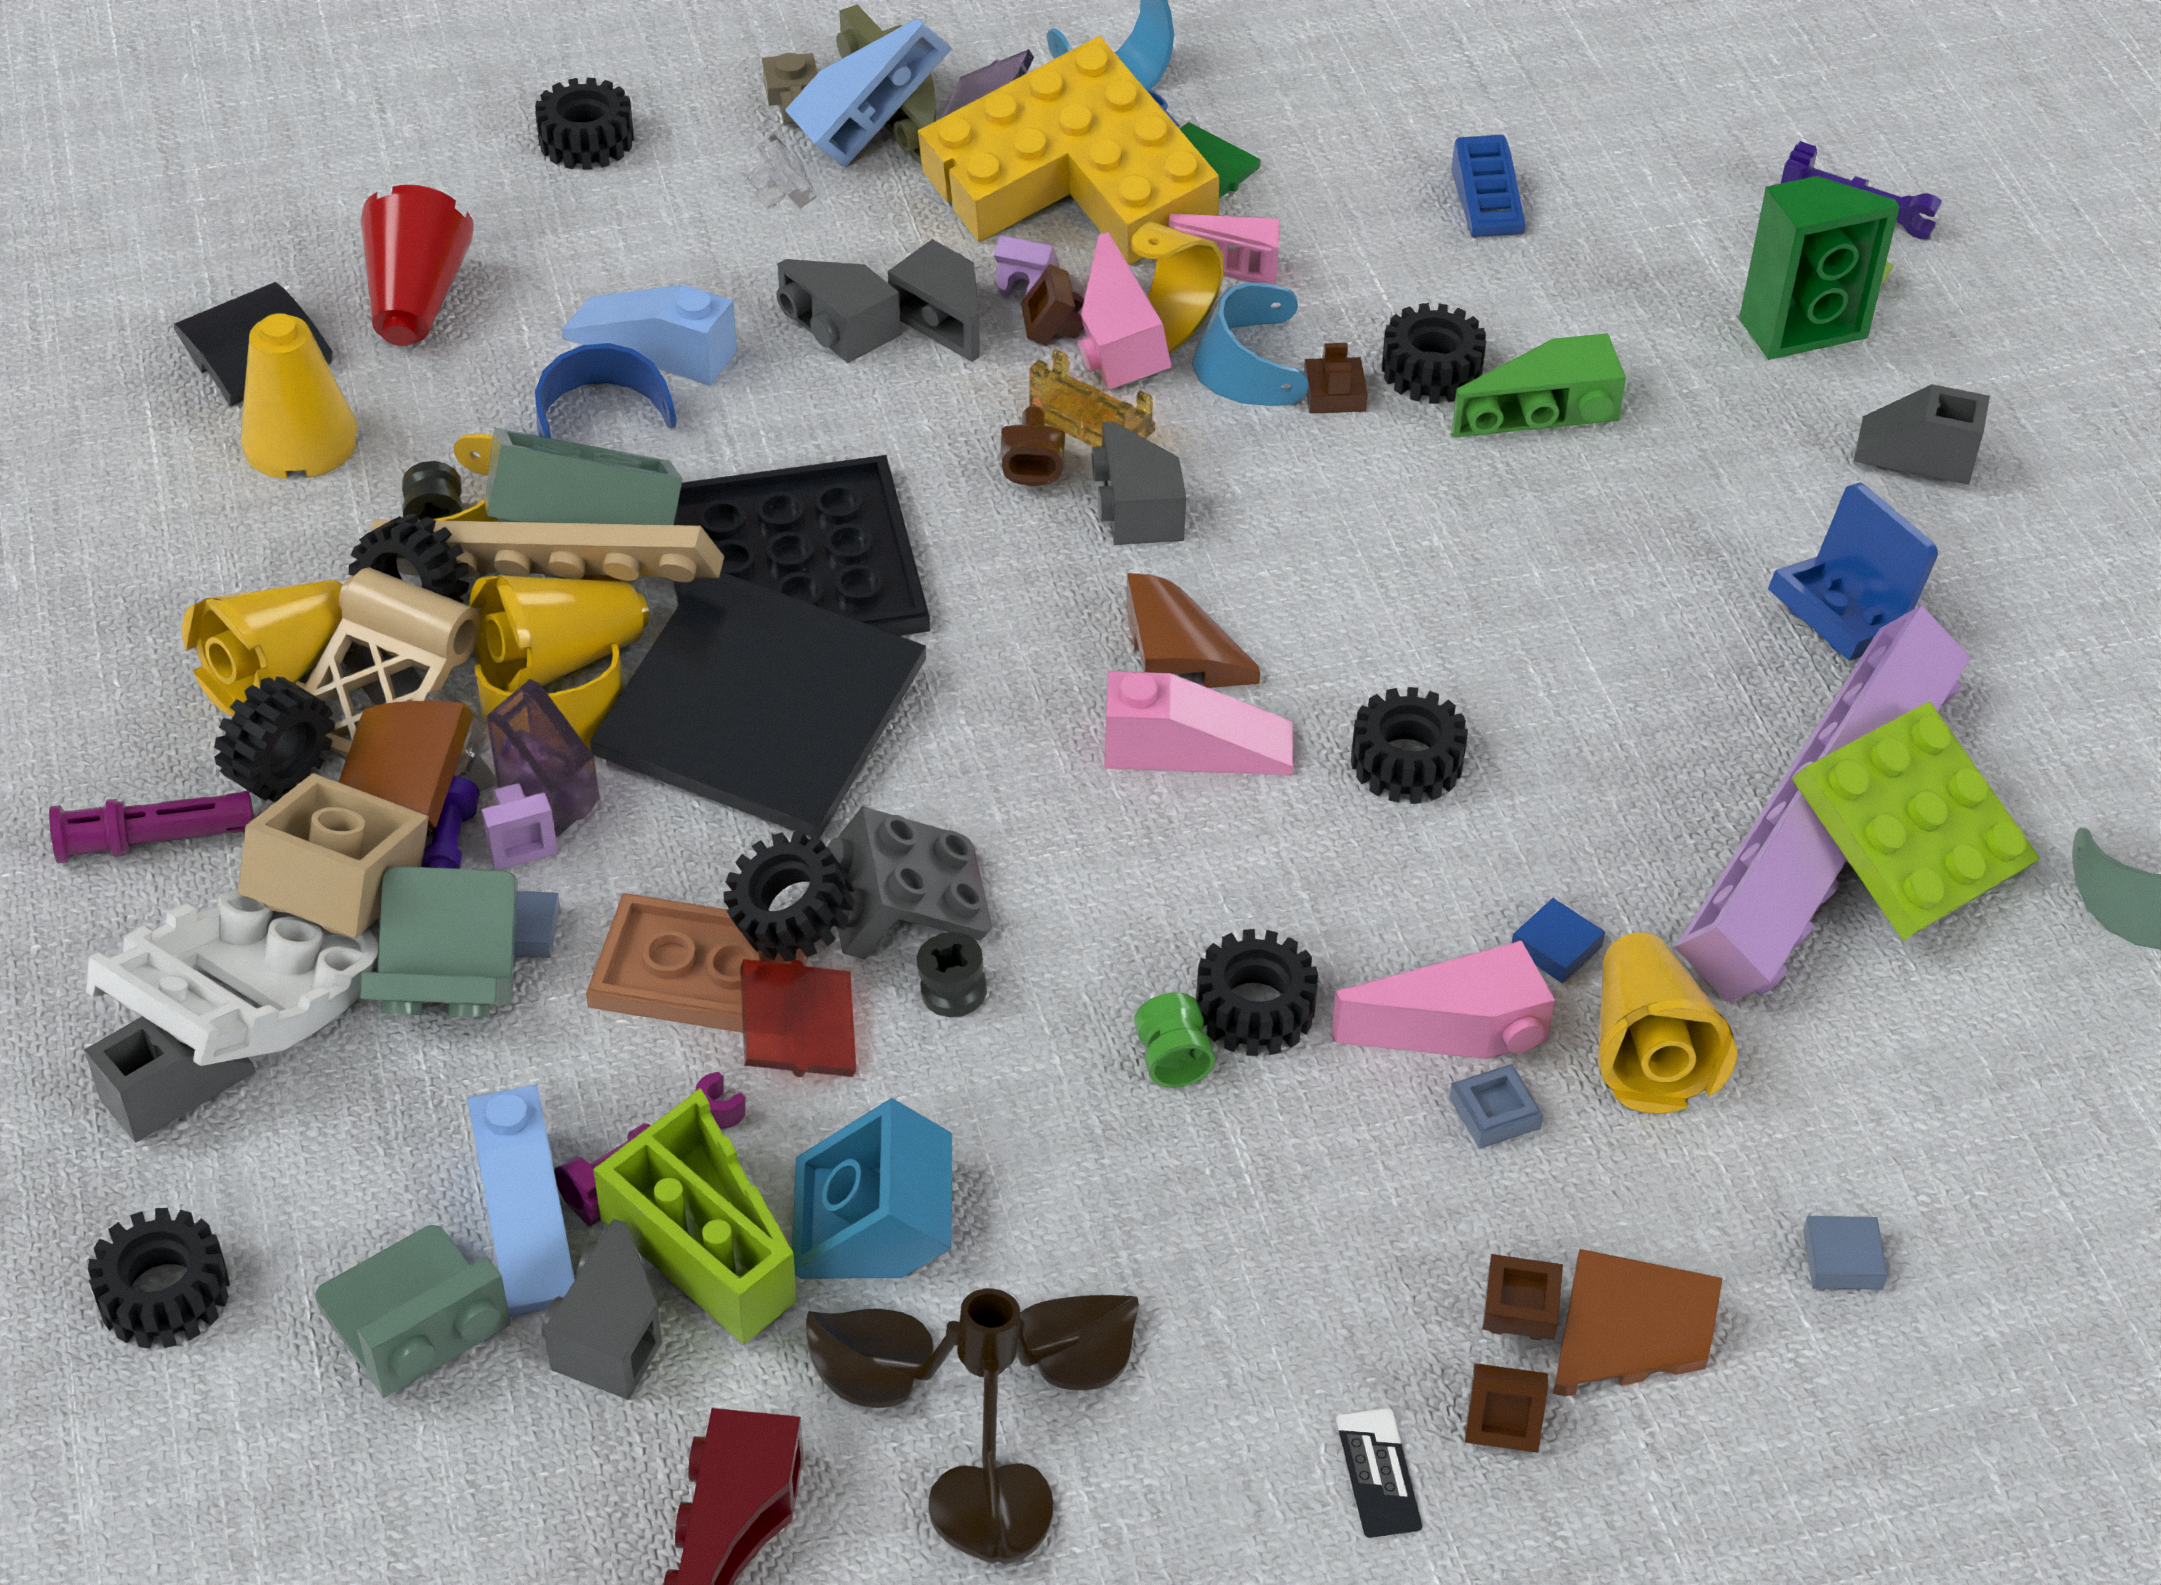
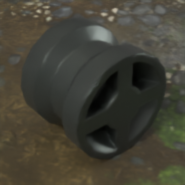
[402,461,463,520]
[916,932,987,1017]

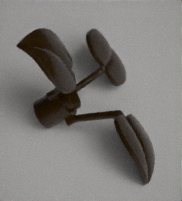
[806,1288,1139,1564]

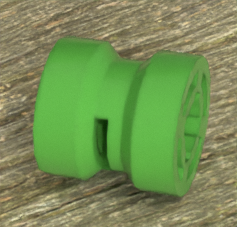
[1134,992,1215,1088]

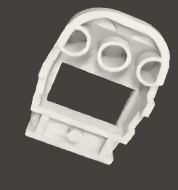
[86,890,379,1066]

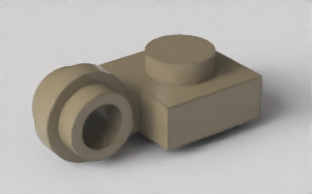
[762,53,817,128]

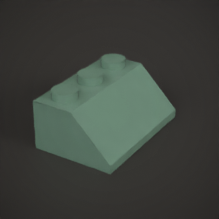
[485,427,683,525]

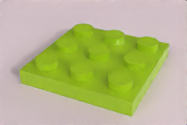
[1791,701,2041,941]

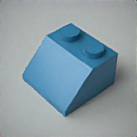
[792,1098,952,1279]

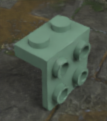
[360,867,518,1018]
[315,1225,511,1399]

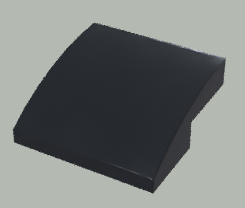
[174,282,333,406]

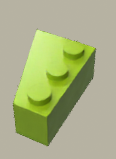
[593,1088,797,1345]

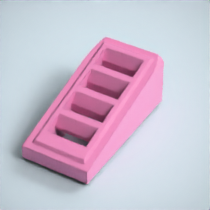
[1169,213,1279,285]

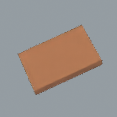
[586,893,809,1039]

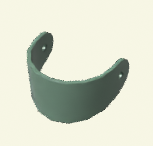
[2072,828,2161,950]

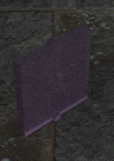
[940,49,1034,119]

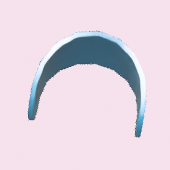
[1046,0,1175,89]
[1192,282,1309,406]

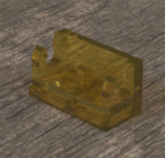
[1029,349,1155,447]

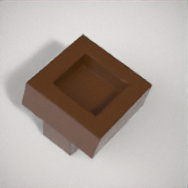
[1021,264,1084,346]
[1304,343,1368,414]
[1482,1254,1563,1340]
[1465,1363,1548,1453]

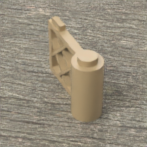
[296,567,481,757]

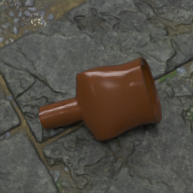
[1000,406,1065,486]

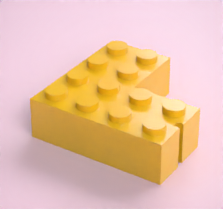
[918,36,1219,265]

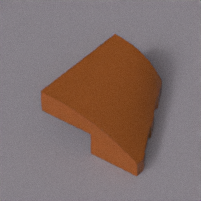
[1126,573,1260,688]
[1553,1249,1722,1396]

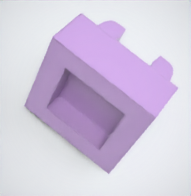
[994,235,1060,298]
[481,783,558,870]

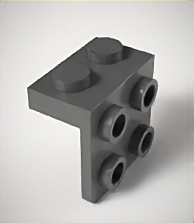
[827,806,992,959]

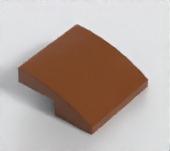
[338,701,473,829]

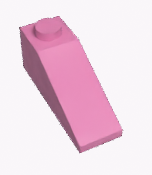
[1078,232,1172,390]
[1104,671,1293,775]
[1331,941,1555,1059]

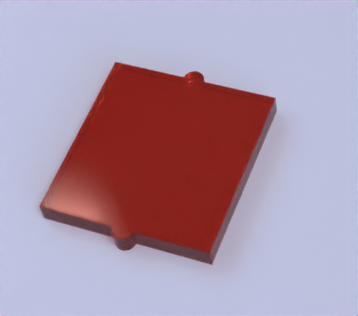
[740,959,856,1077]

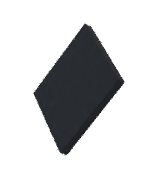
[672,455,930,636]
[590,571,926,839]

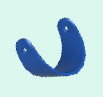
[535,343,676,438]

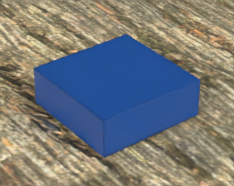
[1512,898,1605,983]

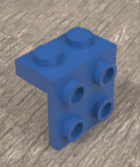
[1768,483,1938,661]

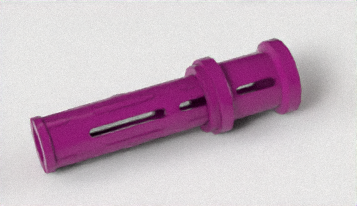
[49,790,254,864]

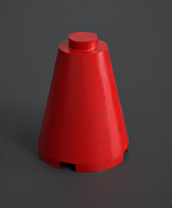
[361,185,474,346]

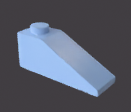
[785,18,952,167]
[562,284,737,386]
[467,1084,575,1317]

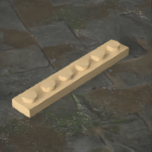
[370,519,724,582]

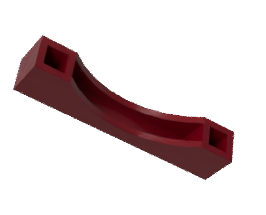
[663,1408,804,1585]

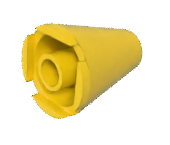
[240,314,357,479]
[470,575,649,694]
[182,579,343,716]
[1598,932,1737,1114]

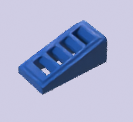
[1451,135,1525,237]

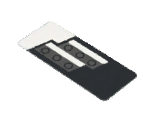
[1336,1408,1422,1538]

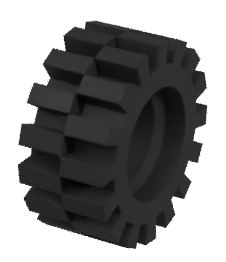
[535,77,634,170]
[1381,303,1487,404]
[349,514,469,603]
[214,676,335,802]
[1351,687,1468,804]
[723,831,855,961]
[1196,929,1318,1056]
[88,1208,230,1349]

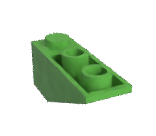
[1451,333,1626,438]

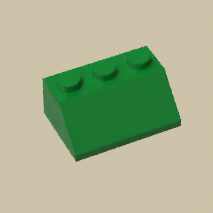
[1739,176,1900,360]

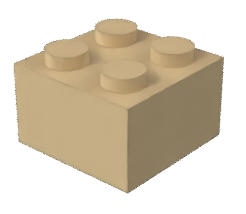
[238,773,429,939]

